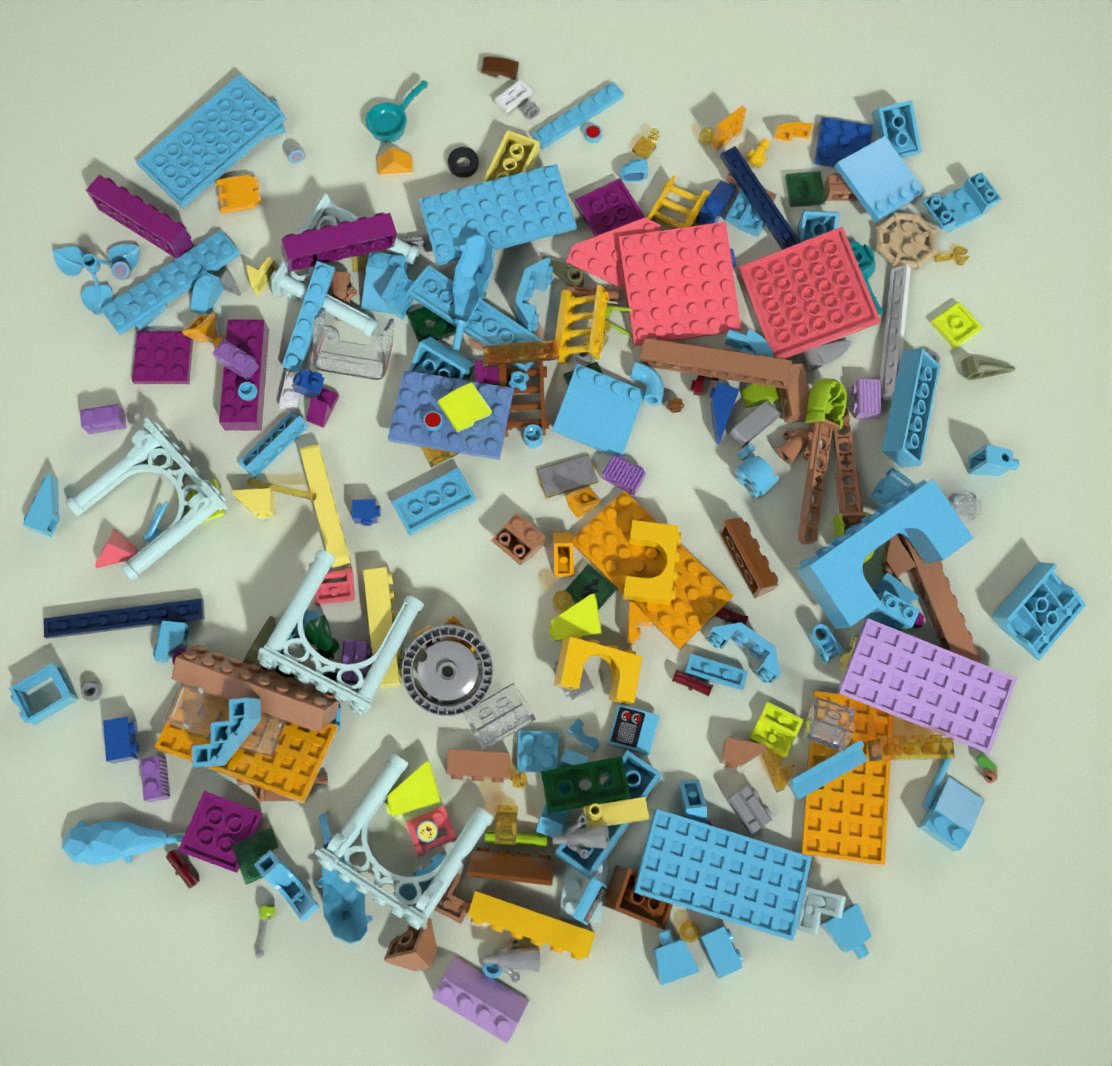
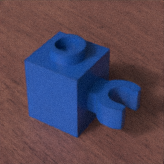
[293,369,325,398]

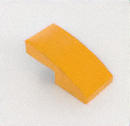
[774,122,813,142]

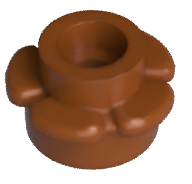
[667,398,685,413]

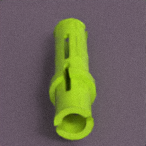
[485,829,547,847]

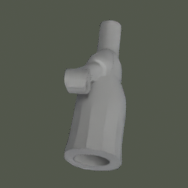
[553,816,609,859]
[483,938,540,982]

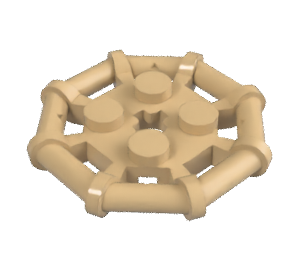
[875,211,938,270]

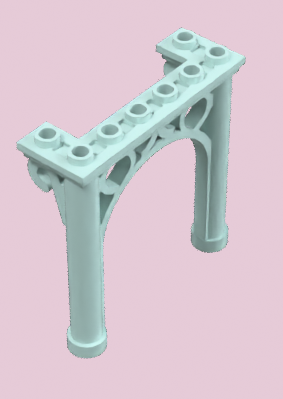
[270,194,421,338]
[65,418,228,582]
[258,549,424,716]
[315,754,494,930]

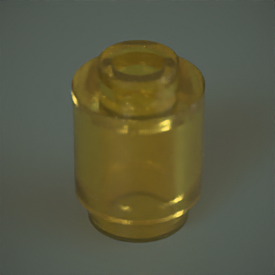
[552,591,572,614]

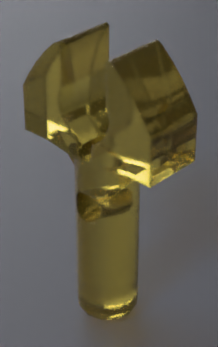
[934,246,970,266]

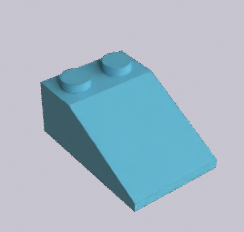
[872,100,922,158]
[361,252,408,315]
[918,776,984,851]

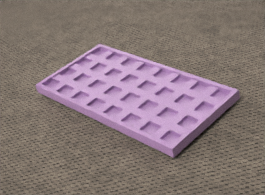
[837,618,1017,754]

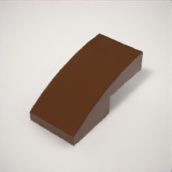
[481,57,519,80]

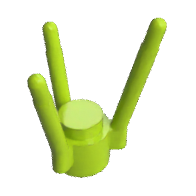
[605,305,632,337]

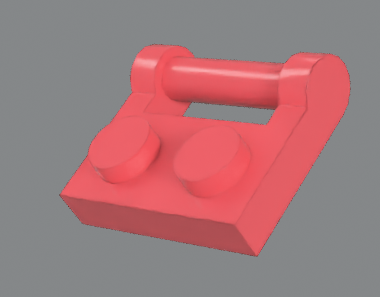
[315,567,355,606]
[406,806,457,857]

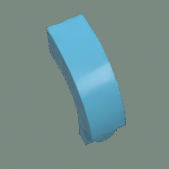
[724,330,774,358]
[254,850,320,922]

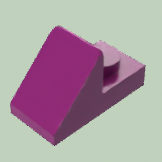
[475,360,499,385]
[306,387,340,428]

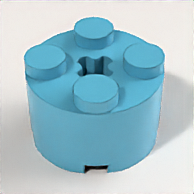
[735,453,779,498]
[870,467,914,506]

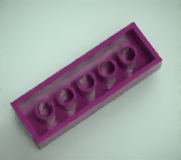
[86,175,194,259]
[281,212,397,272]
[219,319,269,431]

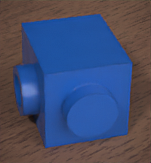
[352,499,381,526]

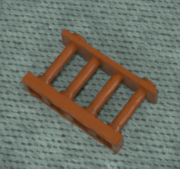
[499,360,549,437]

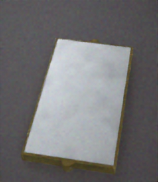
[536,454,599,499]

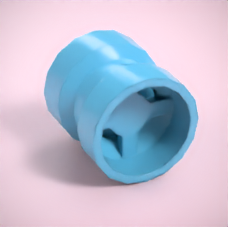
[524,425,542,449]

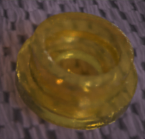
[699,127,715,144]
[679,921,700,943]

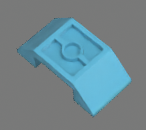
[922,172,1002,232]
[515,258,553,333]
[706,623,780,684]

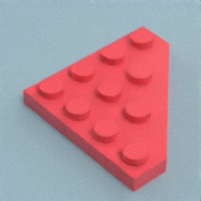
[566,218,661,290]

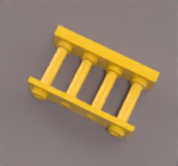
[647,175,711,231]
[552,285,609,364]

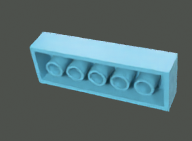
[882,348,940,468]
[556,750,662,881]

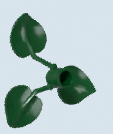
[274,615,346,683]

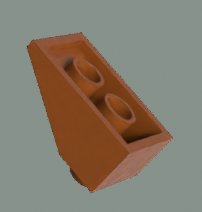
[602,865,673,930]

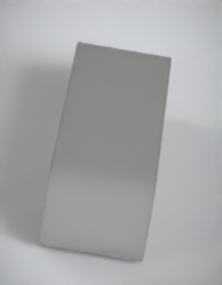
[729,400,781,448]

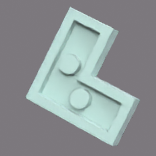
[796,887,846,935]

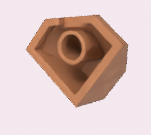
[384,917,437,971]

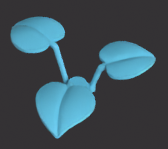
[53,244,140,315]

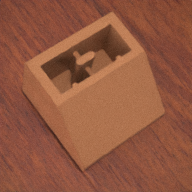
[491,512,546,566]

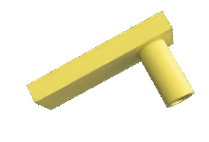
[583,797,649,828]

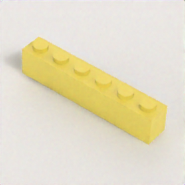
[363,567,402,689]

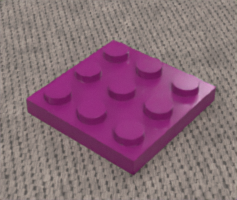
[574,178,645,237]
[132,331,193,384]
[178,790,263,873]

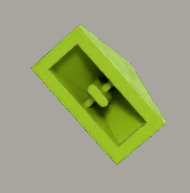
[741,384,781,408]

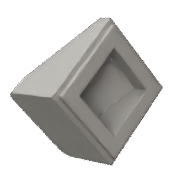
[220,270,241,296]

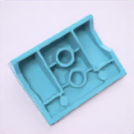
[992,562,1086,660]

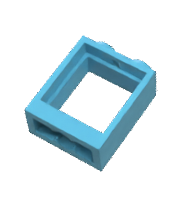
[864,590,920,631]
[9,663,78,725]

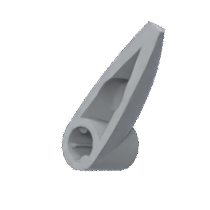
[802,340,851,371]

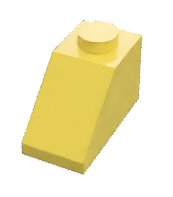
[232,488,275,519]

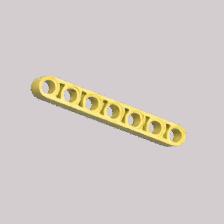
[300,443,351,568]

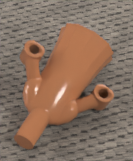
[327,272,357,321]
[776,426,814,465]

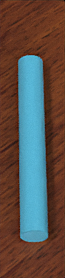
[922,752,954,809]

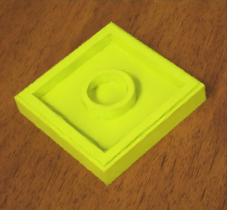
[930,301,983,349]

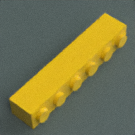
[467,891,595,961]

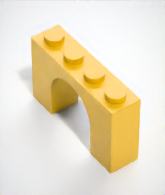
[623,520,682,605]
[554,635,643,705]

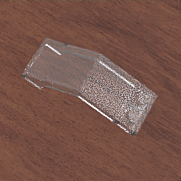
[164,682,286,757]

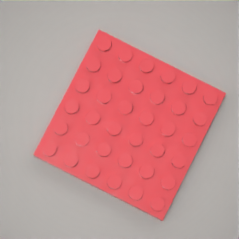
[618,222,742,346]
[739,226,881,358]

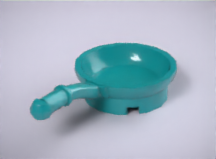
[365,80,428,143]
[849,241,883,315]

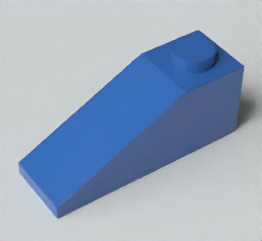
[697,180,736,225]
[709,382,739,444]

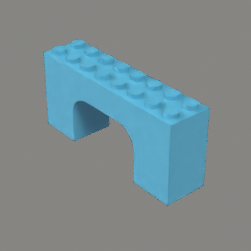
[796,479,973,629]

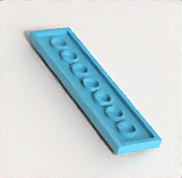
[100,230,241,335]
[407,265,547,372]

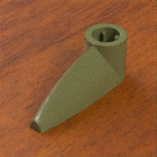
[542,255,584,287]
[961,356,1016,380]
[243,616,276,670]

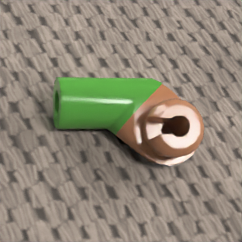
[975,753,997,783]

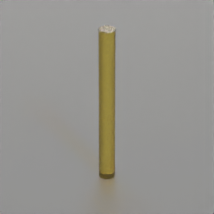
[247,478,317,501]

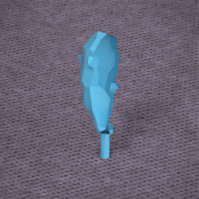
[452,235,495,351]
[316,814,373,945]
[61,820,185,865]

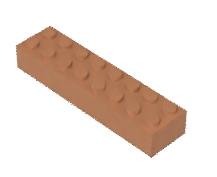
[171,645,340,733]

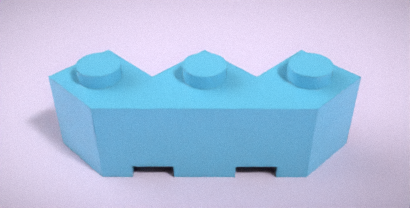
[192,698,261,767]
[536,749,589,838]

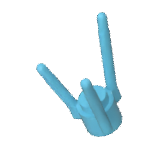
[143,501,168,543]

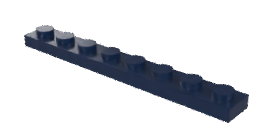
[719,146,801,250]
[44,599,205,639]

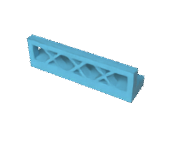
[238,411,308,479]
[787,740,868,800]

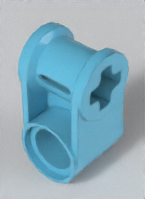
[808,624,843,664]

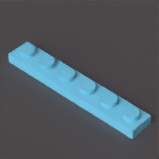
[532,82,624,150]
[281,261,336,373]

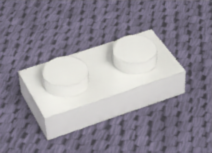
[495,80,532,114]
[279,371,302,410]

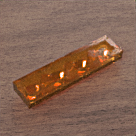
[483,340,559,366]

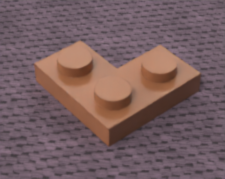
[434,873,471,924]

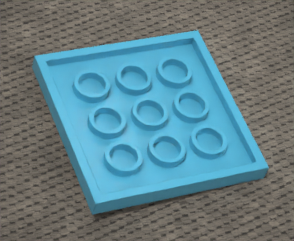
[834,136,926,223]
[551,364,645,457]

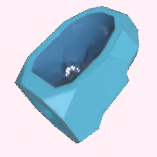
[620,158,648,182]

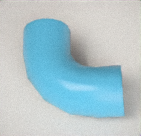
[630,361,664,405]

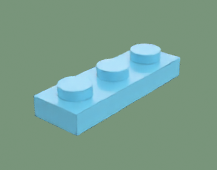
[685,654,748,691]

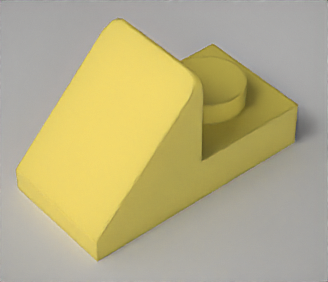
[246,257,278,296]

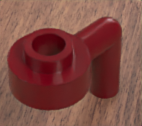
[690,375,719,396]

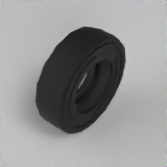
[448,147,479,178]

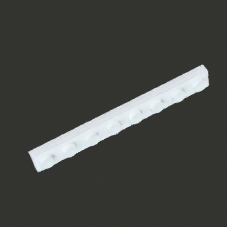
[880,265,911,401]

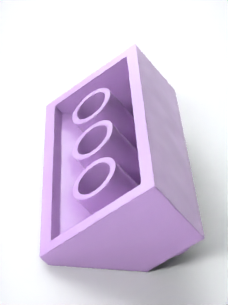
[433,957,529,1043]

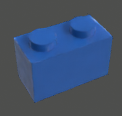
[103,717,139,763]

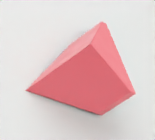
[95,529,137,568]

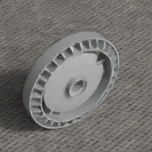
[402,624,494,716]

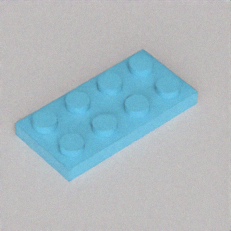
[391,467,477,536]

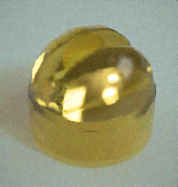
[510,772,528,789]

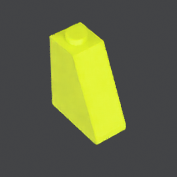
[549,594,602,642]
[385,761,442,817]

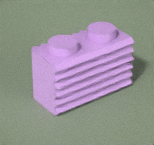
[851,378,881,420]

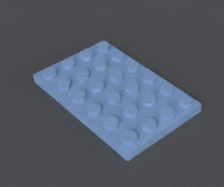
[388,370,514,460]

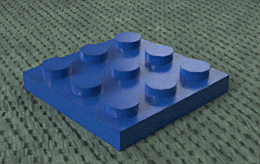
[814,117,873,168]

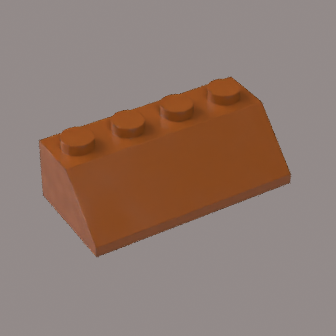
[719,517,778,599]
[467,847,555,886]

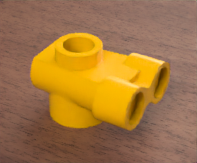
[747,138,770,169]

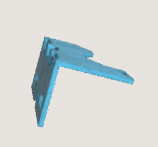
[567,719,600,752]

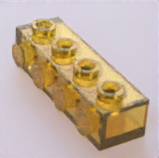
[867,734,955,762]

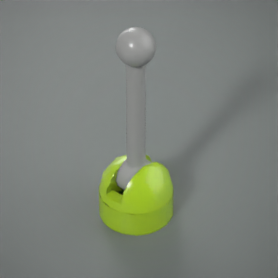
[255,904,276,958]

